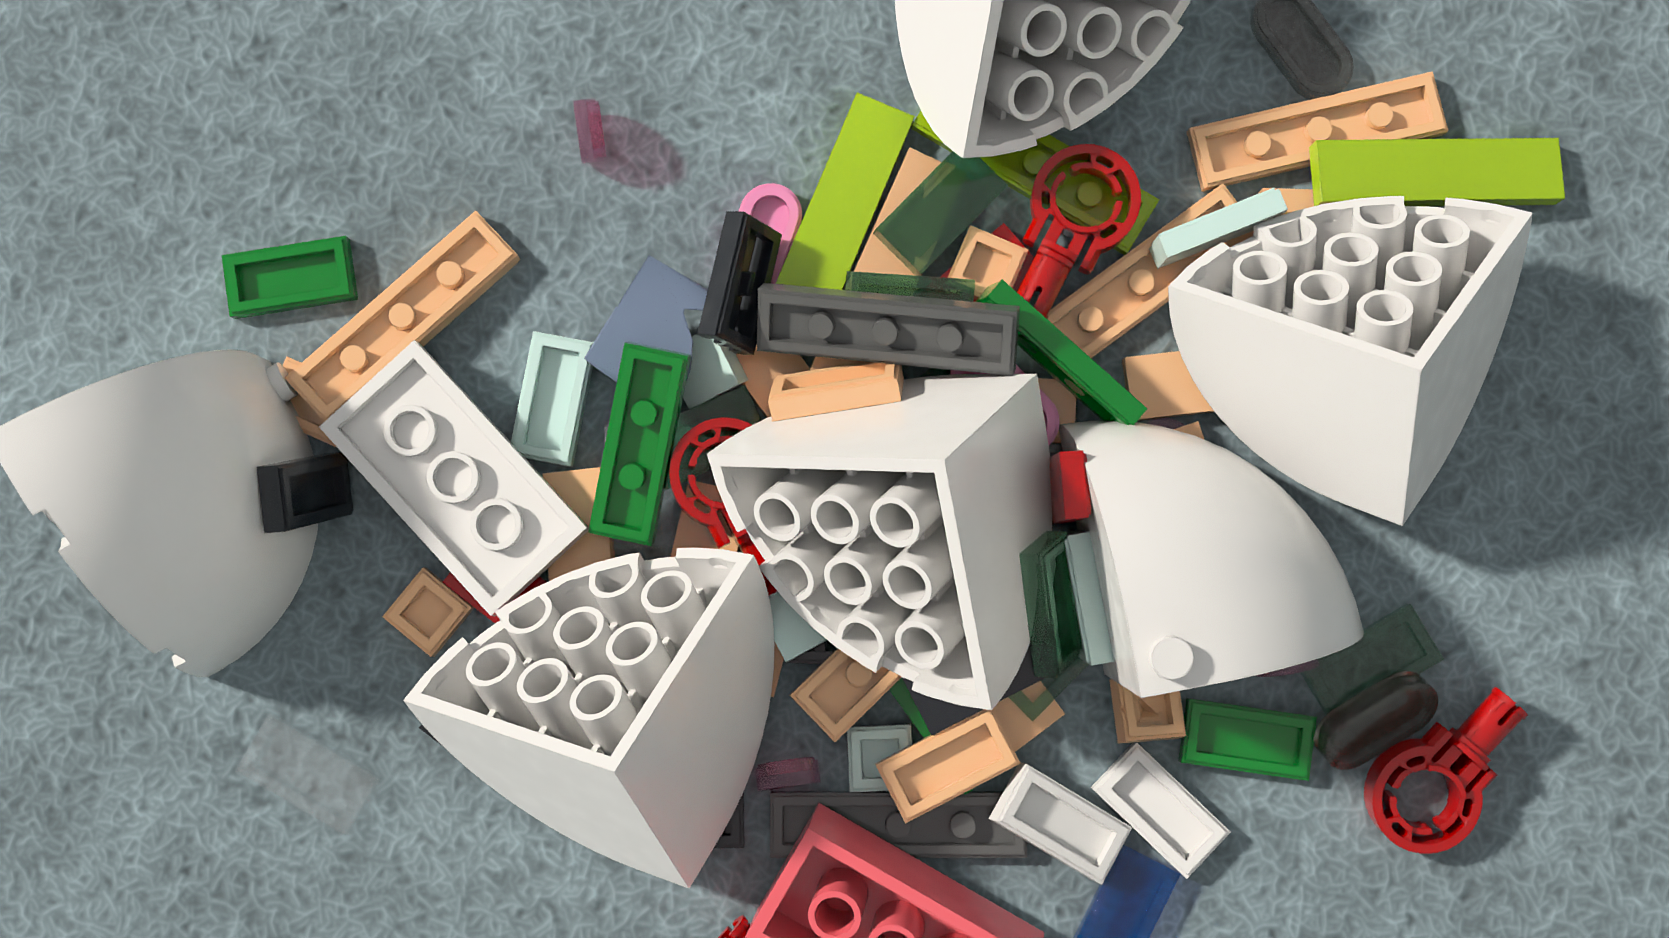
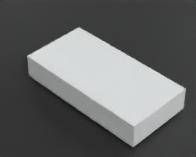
[1091,742,1231,879]
[989,762,1132,885]

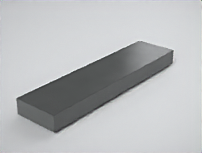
[757,283,1020,376]
[770,791,1027,858]

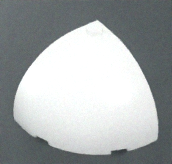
[895,0,1191,158]
[1168,196,1533,526]
[0,350,318,677]
[707,374,1052,710]
[1059,421,1364,698]
[403,547,775,888]

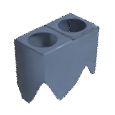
[584,255,708,383]

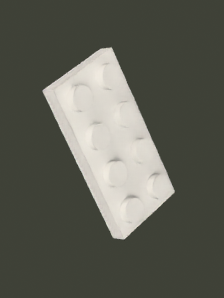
[319,340,589,616]

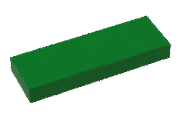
[975,279,1147,425]
[588,341,691,546]

